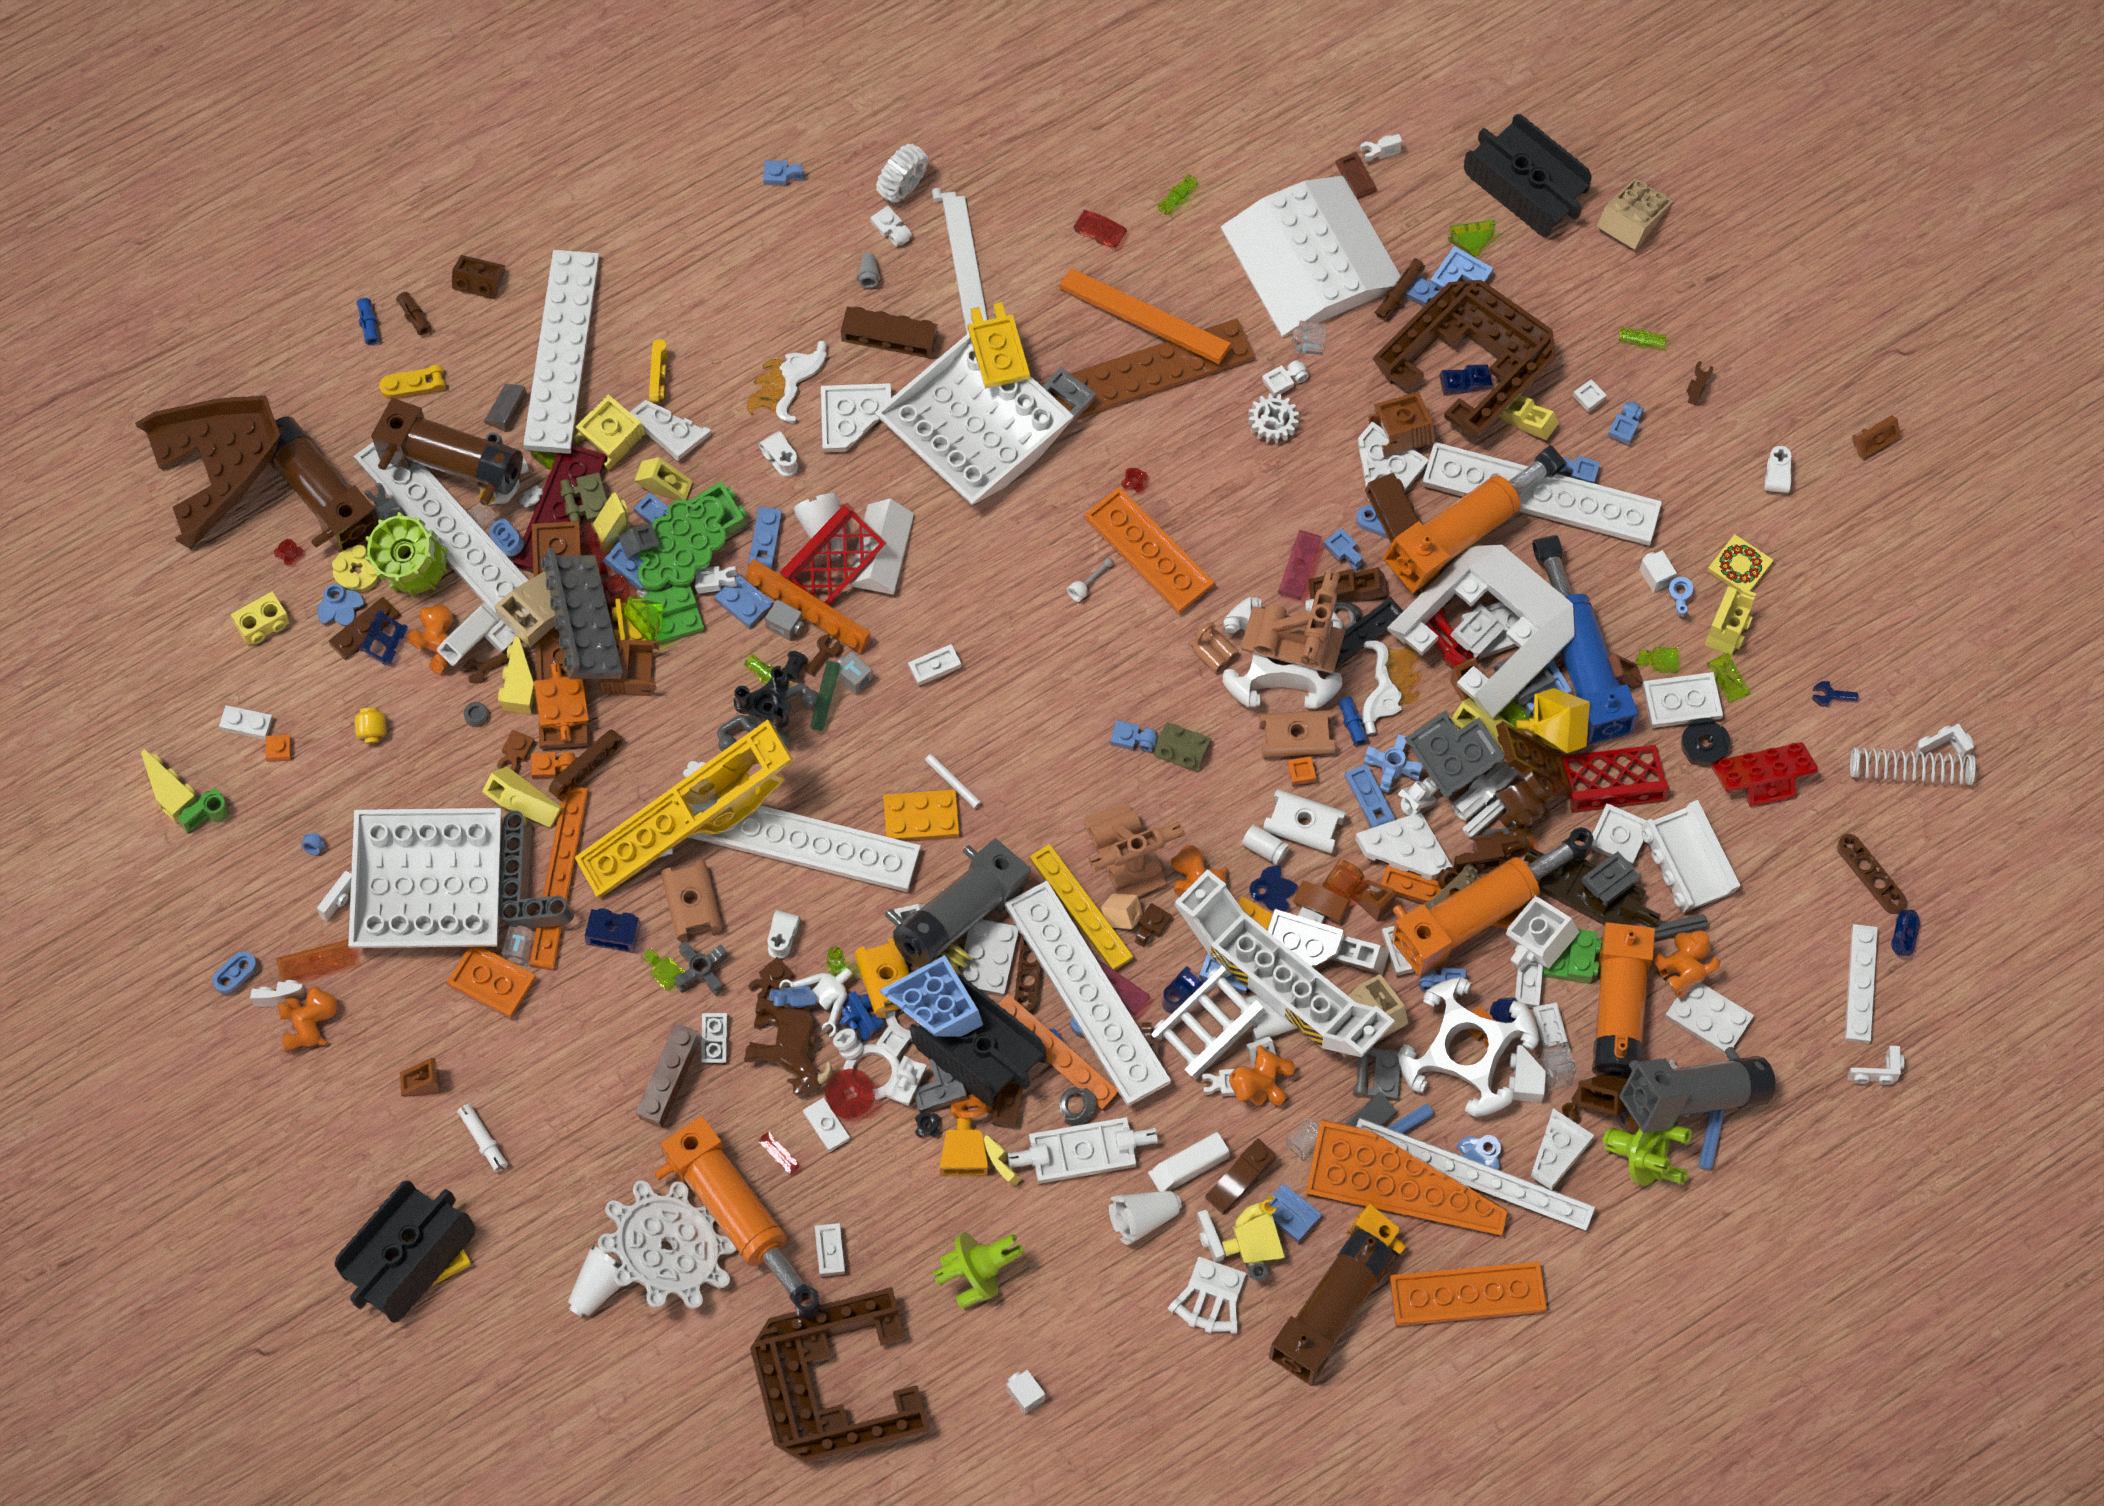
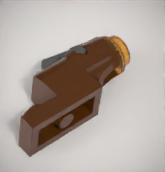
[1454,827,1534,874]

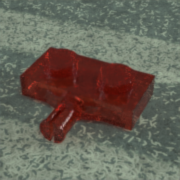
[580,523,607,576]

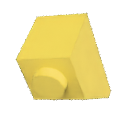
[634,457,693,500]

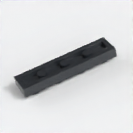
[1335,597,1403,669]

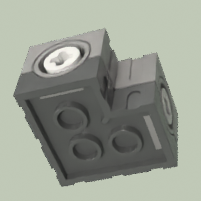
[1405,711,1505,799]

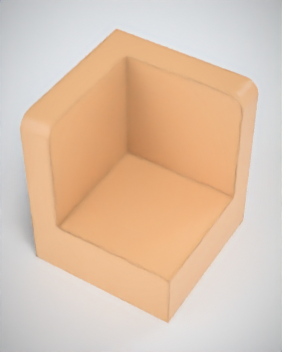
[1101,894,1143,929]

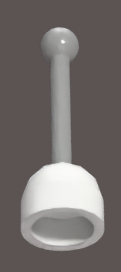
[1067,558,1113,602]

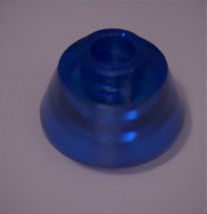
[1490,997,1518,1023]

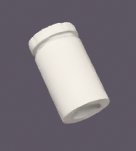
[1242,824,1289,866]

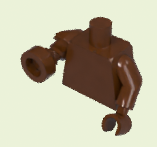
[1562,1074,1639,1133]

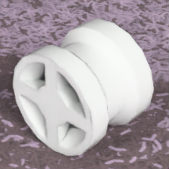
[833,1028,863,1060]

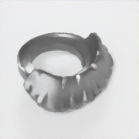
[1334,602,1361,630]
[1060,1087,1096,1126]

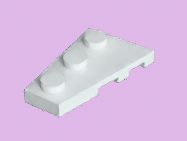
[630,400,711,461]
[1531,1108,1594,1190]

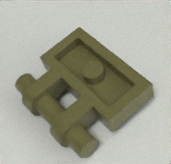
[560,472,607,523]

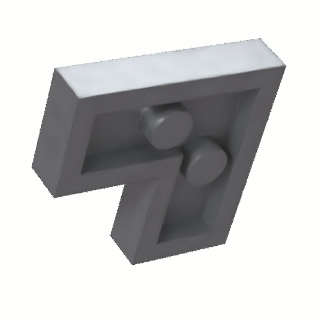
[914,1059,968,1114]

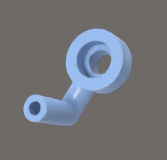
[1669,577,1693,617]

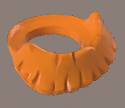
[950,1095,992,1118]

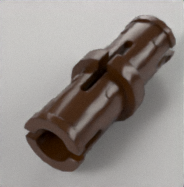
[396,291,431,336]

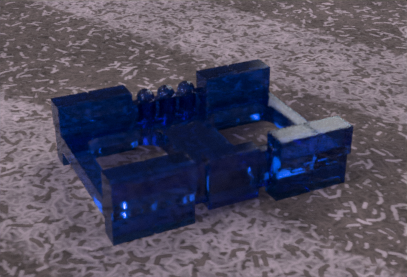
[359,610,409,666]

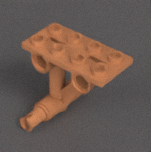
[1241,570,1345,673]
[1084,802,1185,897]

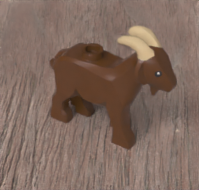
[744,997,832,1096]

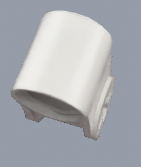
[758,431,798,477]
[1765,446,1791,493]
[768,910,800,960]

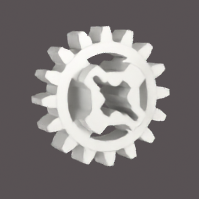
[1248,393,1299,443]

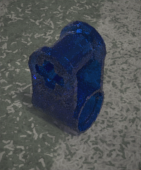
[1162,966,1206,1014]

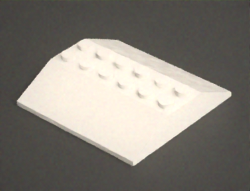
[1221,176,1401,338]
[875,333,1074,505]
[348,808,502,948]

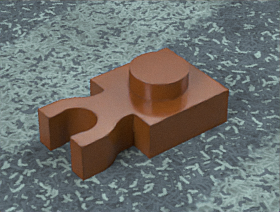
[497,729,535,773]

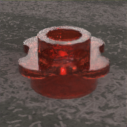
[1121,468,1148,492]
[274,539,303,565]

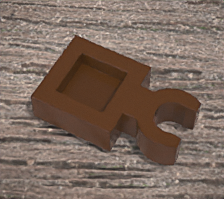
[749,957,794,998]

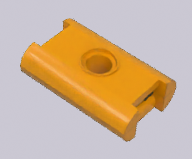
[854,938,910,1018]

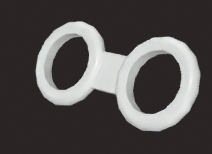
[843,1010,913,1100]

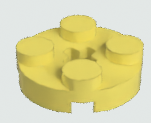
[332,545,379,593]

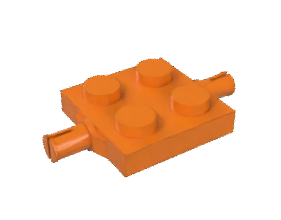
[534,663,589,742]

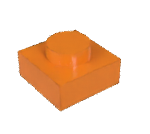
[266,735,291,762]
[1287,756,1316,786]

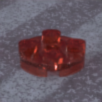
[825,1068,876,1119]

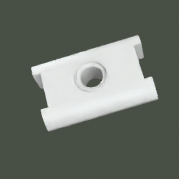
[1263,789,1346,854]
[1245,995,1297,1042]

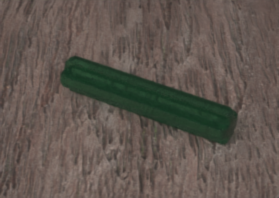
[810,661,840,731]

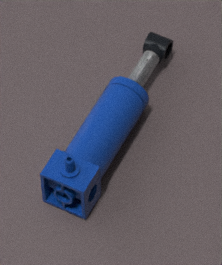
[1532,534,1638,745]

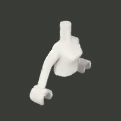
[779,967,853,1039]

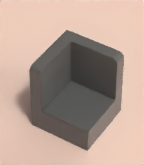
[619,523,659,558]

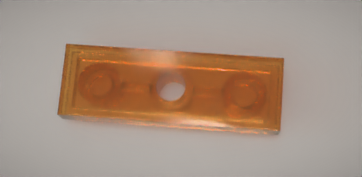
[276,939,354,982]

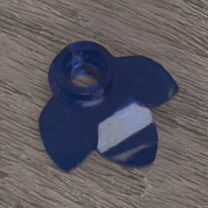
[1249,866,1298,912]

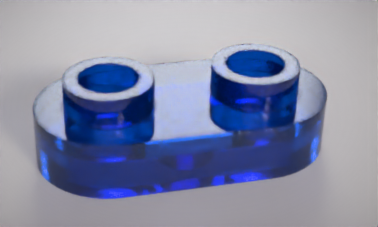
[1891,910,1920,957]

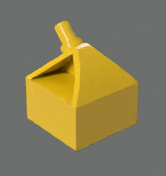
[1516,688,1590,753]

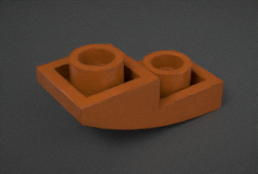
[1293,880,1350,923]

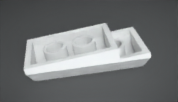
[848,498,914,594]

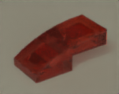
[1073,209,1127,248]

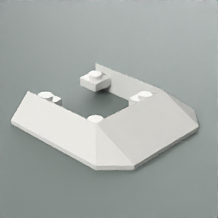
[1387,545,1575,719]

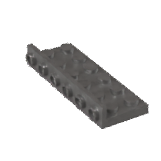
[541,548,623,679]

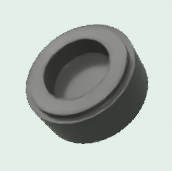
[464,702,489,727]

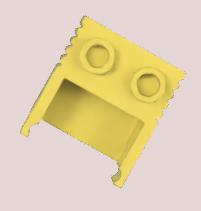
[573,394,646,471]
[1705,586,1756,656]

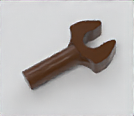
[805,634,840,675]
[463,653,508,683]

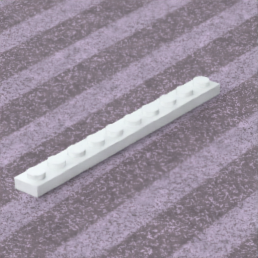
[1356,1118,1595,1230]

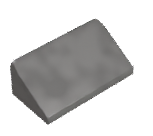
[484,384,526,431]

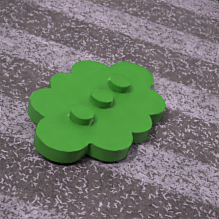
[637,496,726,591]

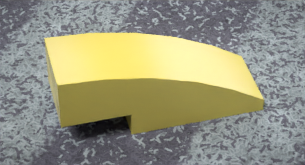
[1499,395,1559,440]

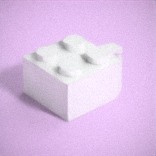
[1506,895,1579,971]

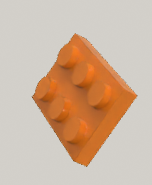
[447,947,536,1019]

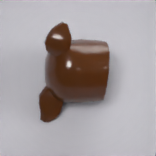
[1495,782,1550,828]

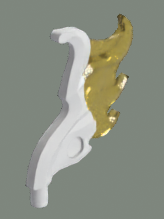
[747,341,827,424]
[1362,641,1420,735]

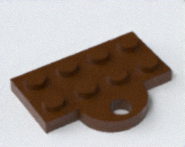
[1496,721,1573,801]

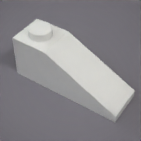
[1331,936,1389,975]

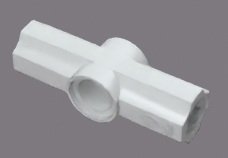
[1451,760,1518,821]

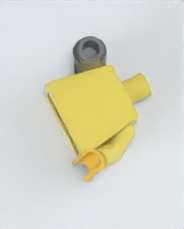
[1221,1196,1284,1280]

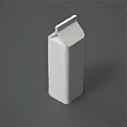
[437,602,500,666]
[1148,1132,1230,1192]

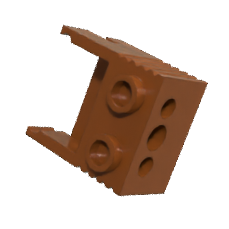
[1368,391,1435,457]
[600,640,659,696]

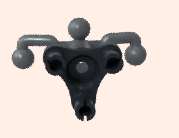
[717,666,821,752]

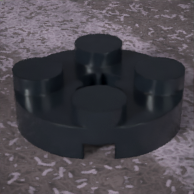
[1681,718,1730,766]

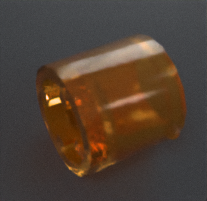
[1322,860,1364,900]

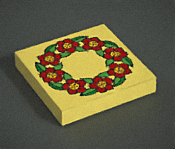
[1707,534,1774,594]

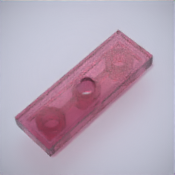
[1278,530,1322,601]
[1095,957,1150,1017]

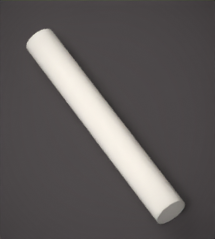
[925,754,981,809]

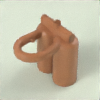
[1189,622,1239,673]

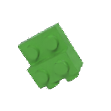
[688,481,748,537]
[644,584,704,645]
[1542,929,1602,984]

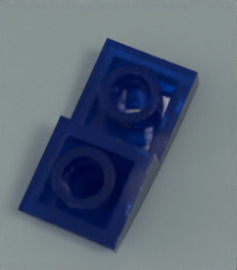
[1439,365,1493,395]

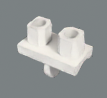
[1398,778,1439,815]
[886,1056,927,1106]

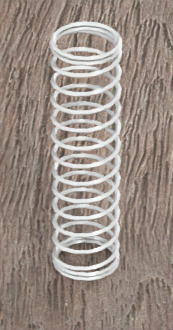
[1850,747,1976,785]

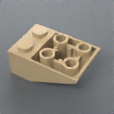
[1596,178,1673,249]
[495,571,555,648]
[1340,974,1408,1057]

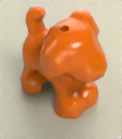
[1652,930,1720,1000]

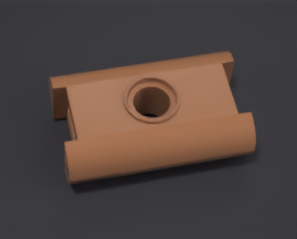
[1259,710,1335,758]
[661,860,722,942]

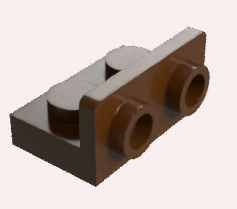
[452,255,505,299]

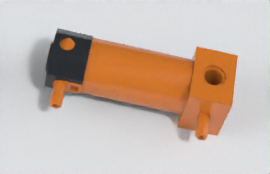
[1592,922,1655,1079]

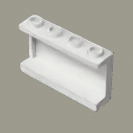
[1641,800,1741,913]

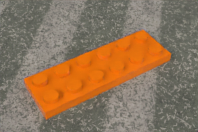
[1084,486,1214,614]
[1389,1261,1547,1326]

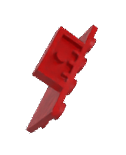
[1711,742,1818,807]

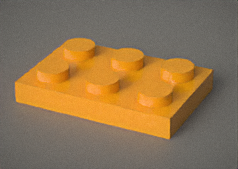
[883,789,959,842]

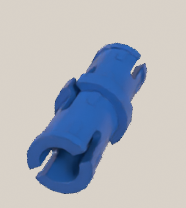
[356,298,380,345]
[1338,697,1368,746]

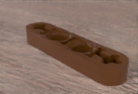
[549,729,623,799]
[1837,834,1906,914]
[1014,936,1041,1013]

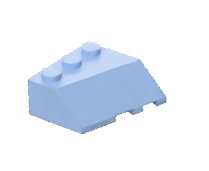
[879,955,983,1036]

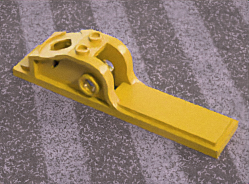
[575,720,794,898]

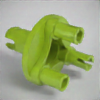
[1602,1125,1692,1186]
[933,1233,1024,1310]

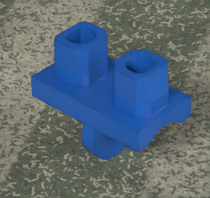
[839,991,884,1042]

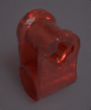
[602,574,630,613]

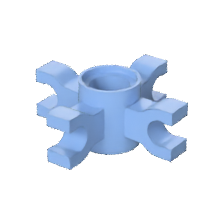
[1364,734,1423,793]

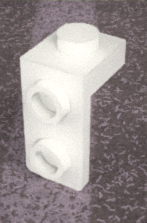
[1914,723,1974,760]
[1847,1046,1904,1085]

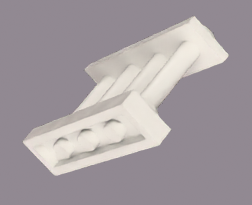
[1152,966,1267,1080]

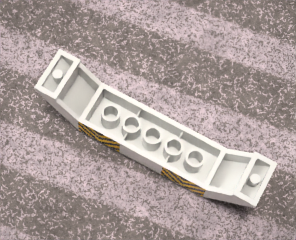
[1175,869,1395,1057]

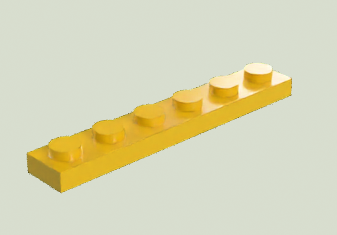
[1029,844,1133,972]

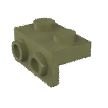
[1154,722,1212,772]

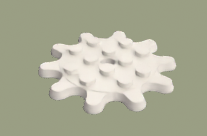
[598,1181,736,1309]

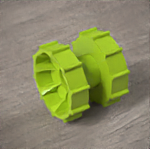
[365,512,449,597]

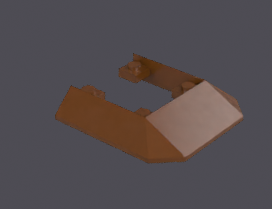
[1373,280,1556,436]
[750,1287,930,1464]

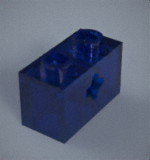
[585,908,641,953]

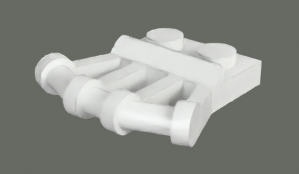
[1168,1257,1246,1334]

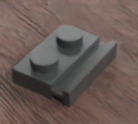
[1581,851,1642,906]

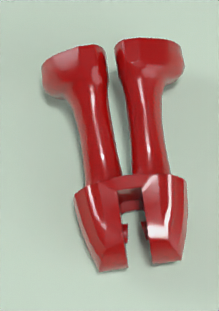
[1425,607,1479,667]

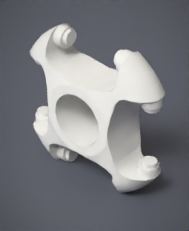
[1222,596,1343,710]
[1398,977,1539,1117]

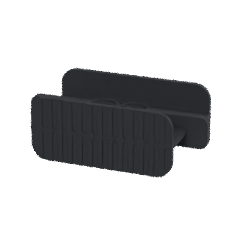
[1463,114,1592,238]
[909,974,1047,1107]
[335,1180,475,1323]

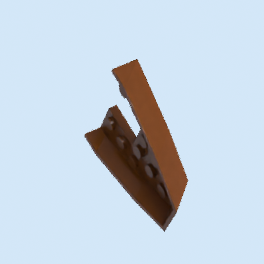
[135,395,280,549]

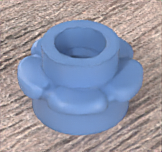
[301,833,325,855]

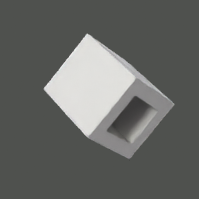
[1639,550,1677,593]
[1007,1370,1045,1415]

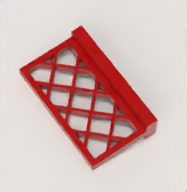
[779,503,887,605]
[1562,745,1669,813]

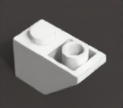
[1508,1045,1546,1103]

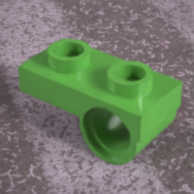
[178,787,228,834]

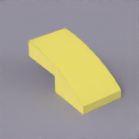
[984,1135,1022,1186]

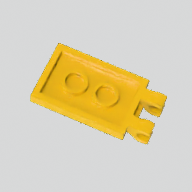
[968,302,1030,389]

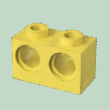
[231,591,289,646]

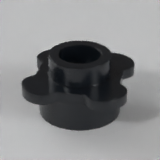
[915,1113,940,1138]

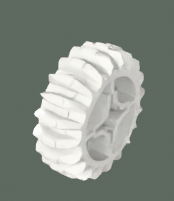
[876,144,928,203]

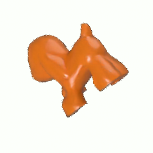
[407,605,453,675]
[1171,845,1227,896]
[278,986,337,1052]
[1229,1045,1295,1106]

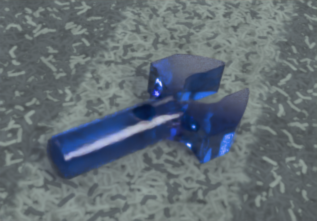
[1812,681,1859,707]

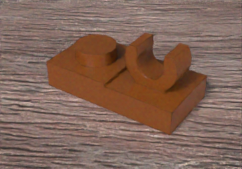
[1852,415,1901,459]

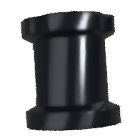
[781,651,808,682]

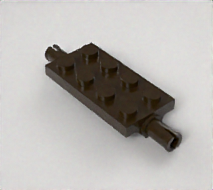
[1524,847,1661,928]

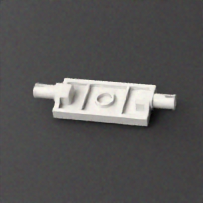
[1007,1117,1158,1184]

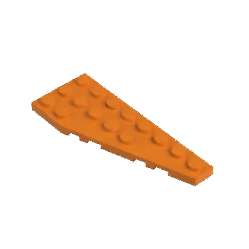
[1305,1119,1507,1235]

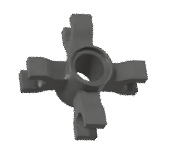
[364,482,404,523]
[674,941,728,996]

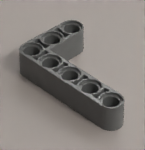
[499,810,574,930]

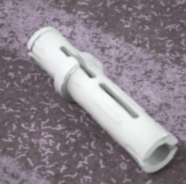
[457,1104,508,1173]

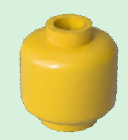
[354,708,387,744]

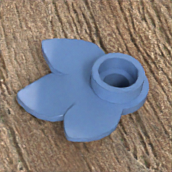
[317,584,364,626]
[1457,1135,1501,1170]

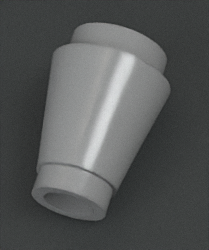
[857,253,880,288]

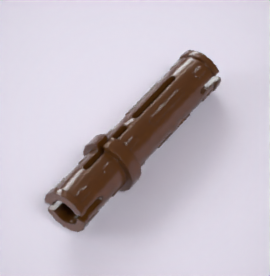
[1374,258,1426,321]

